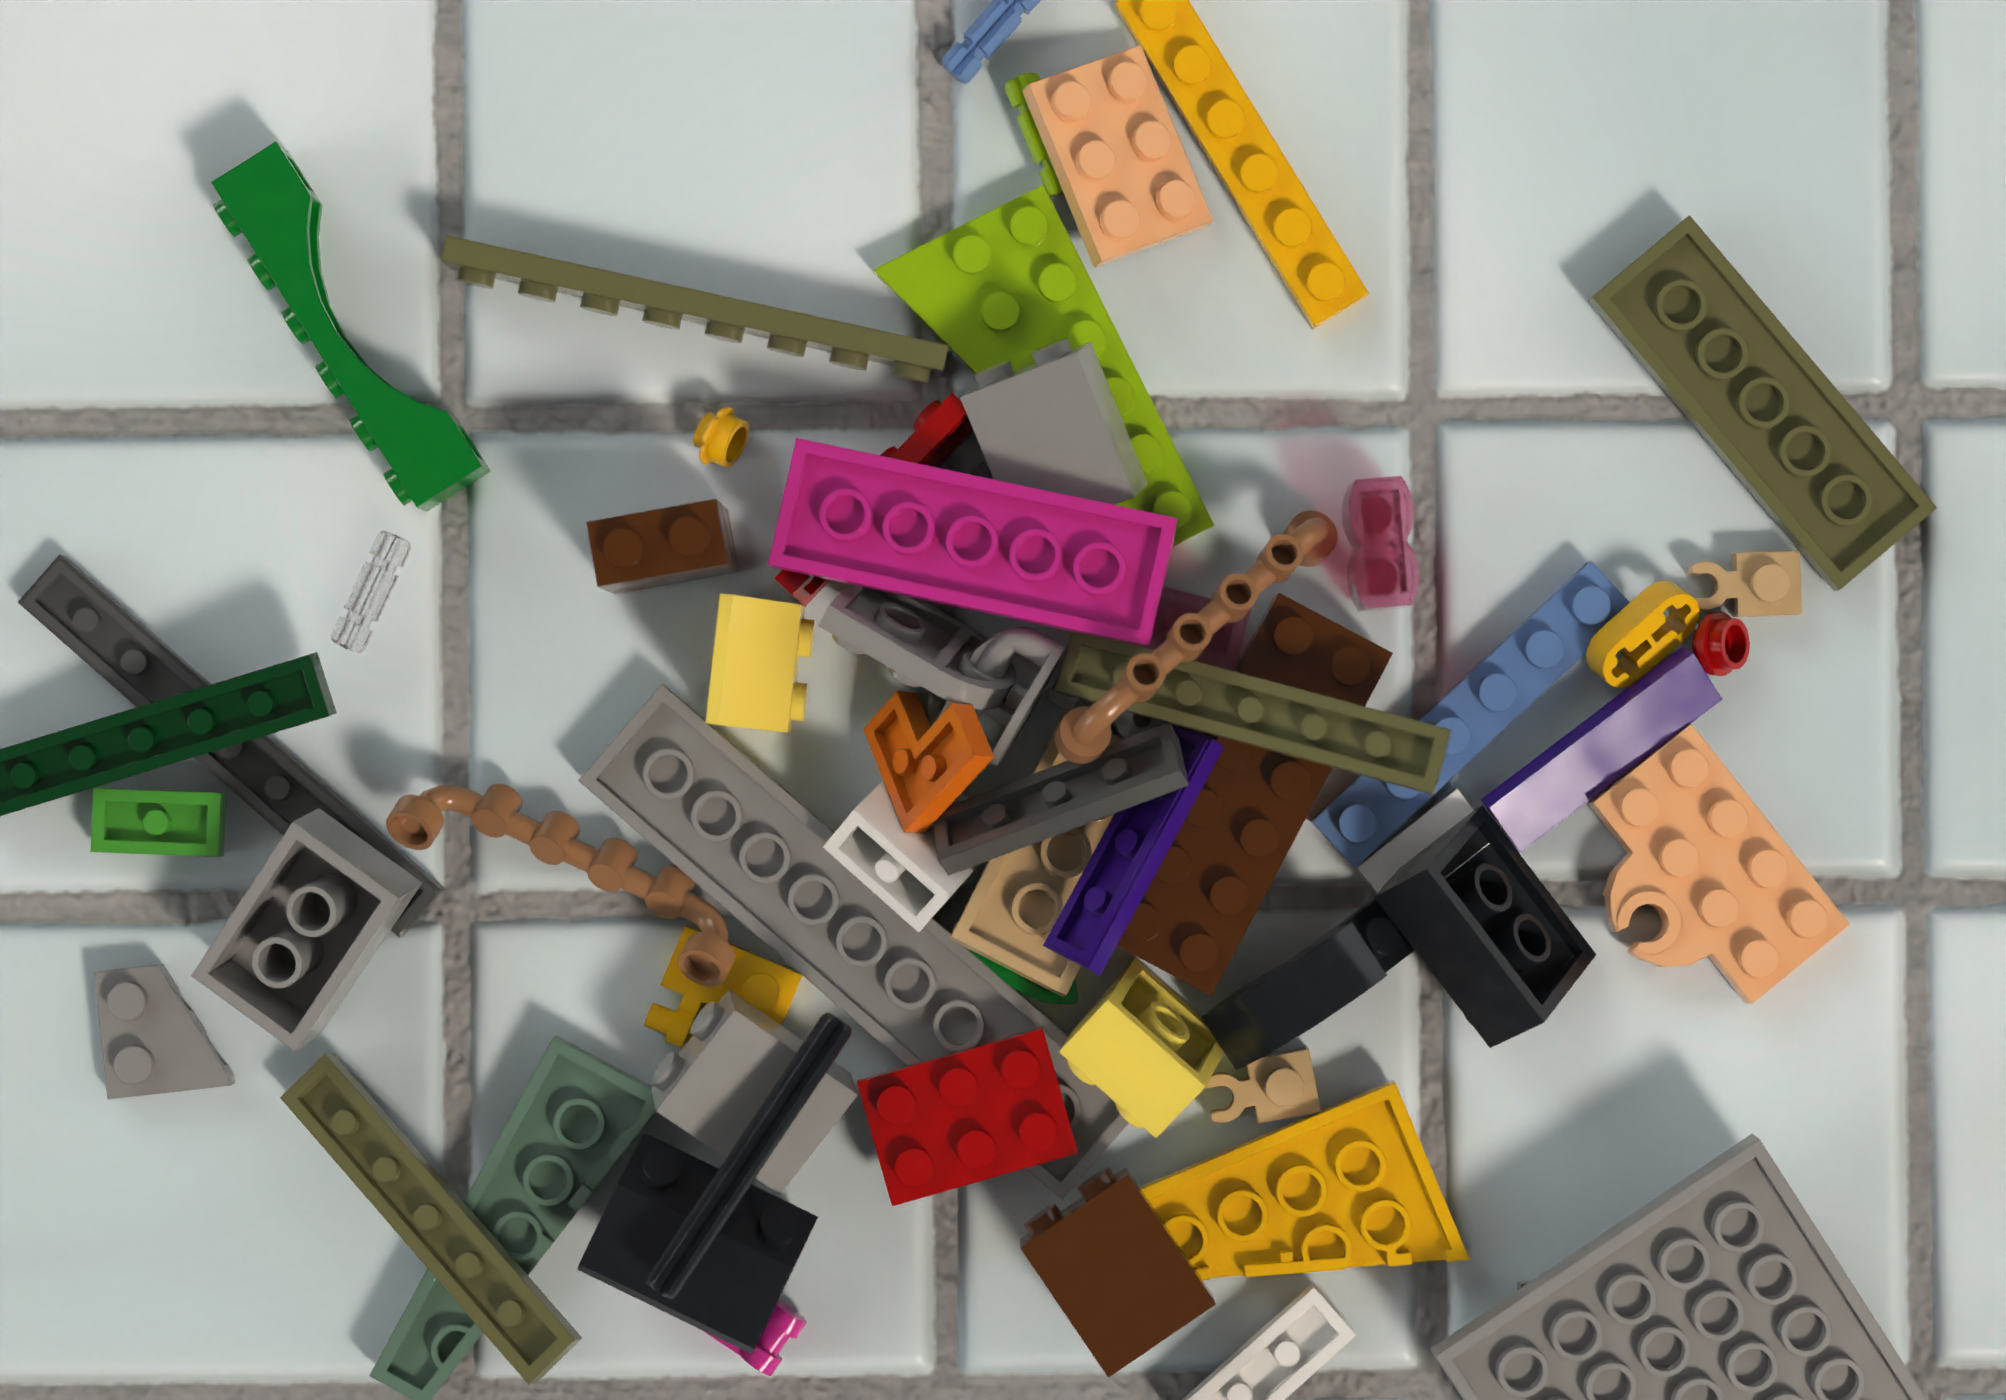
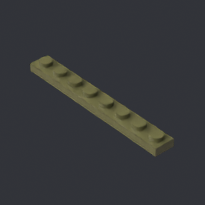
[441,235,950,384]

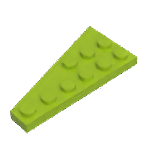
[873,185,1214,547]

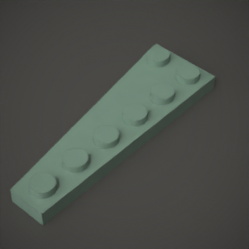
[369,1035,656,1400]

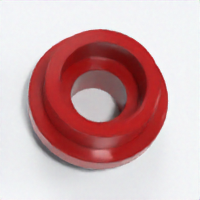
[1692,612,1750,676]

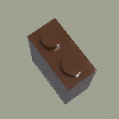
[586,499,739,594]
[1020,1167,1216,1378]

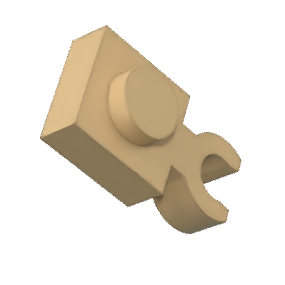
[1687,551,1802,617]
[1206,1047,1321,1124]

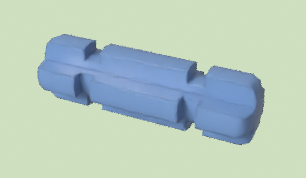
[942,0,1041,84]

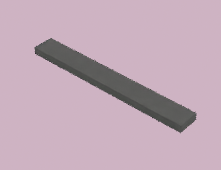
[18,555,445,938]

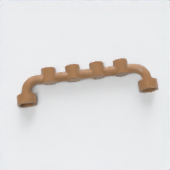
[1055,511,1338,764]
[386,784,736,987]

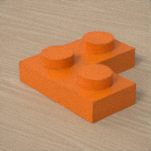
[863,691,994,834]

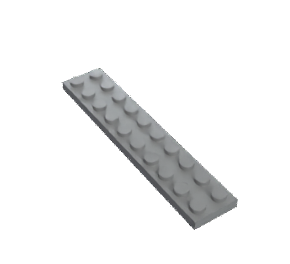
[578,684,1128,1200]

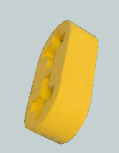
[1586,580,1700,688]

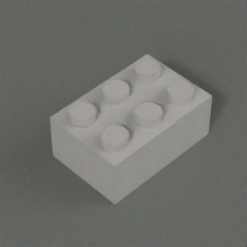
[191,808,422,1052]

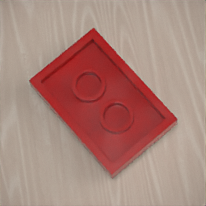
[857,1027,1078,1206]

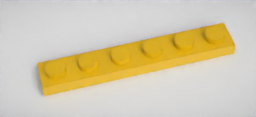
[1114,0,1369,329]

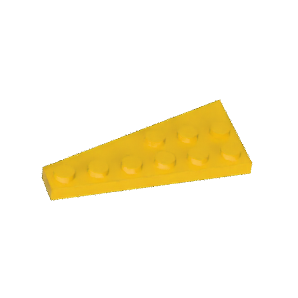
[1140,1080,1470,1280]

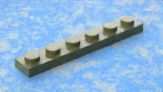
[1055,632,1452,795]
[280,1053,582,1385]

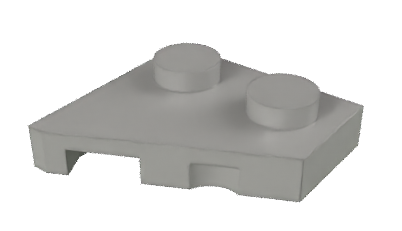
[94,964,235,1099]

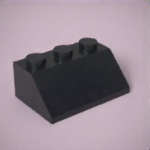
[1374,805,1597,1048]
[577,1132,818,1354]

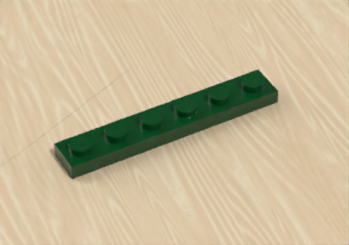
[0,652,337,816]

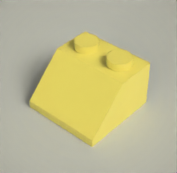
[705,593,815,733]
[1059,957,1224,1138]

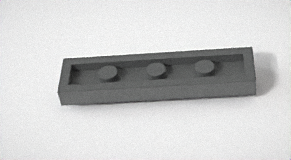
[933,722,1189,875]

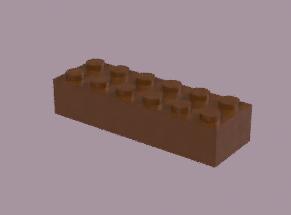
[1117,593,1393,996]

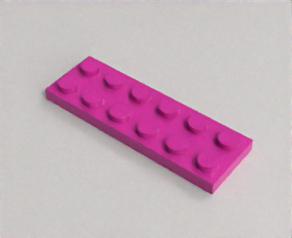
[768,438,1178,648]

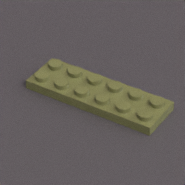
[1588,215,1937,591]

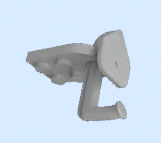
[818,584,1066,805]

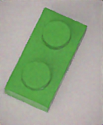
[90,788,226,857]

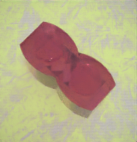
[1342,476,1419,612]

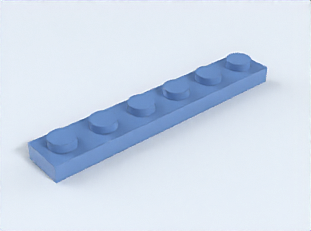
[1310,561,1630,868]

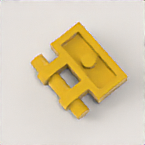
[644,925,803,1049]

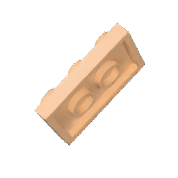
[1022,45,1213,268]

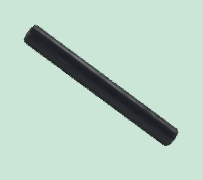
[646,1013,852,1299]

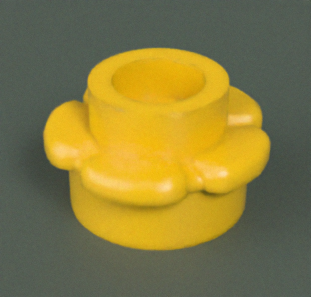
[694,406,750,468]

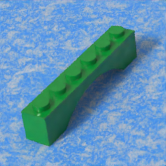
[211,141,491,512]

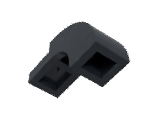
[1201,899,1414,1070]

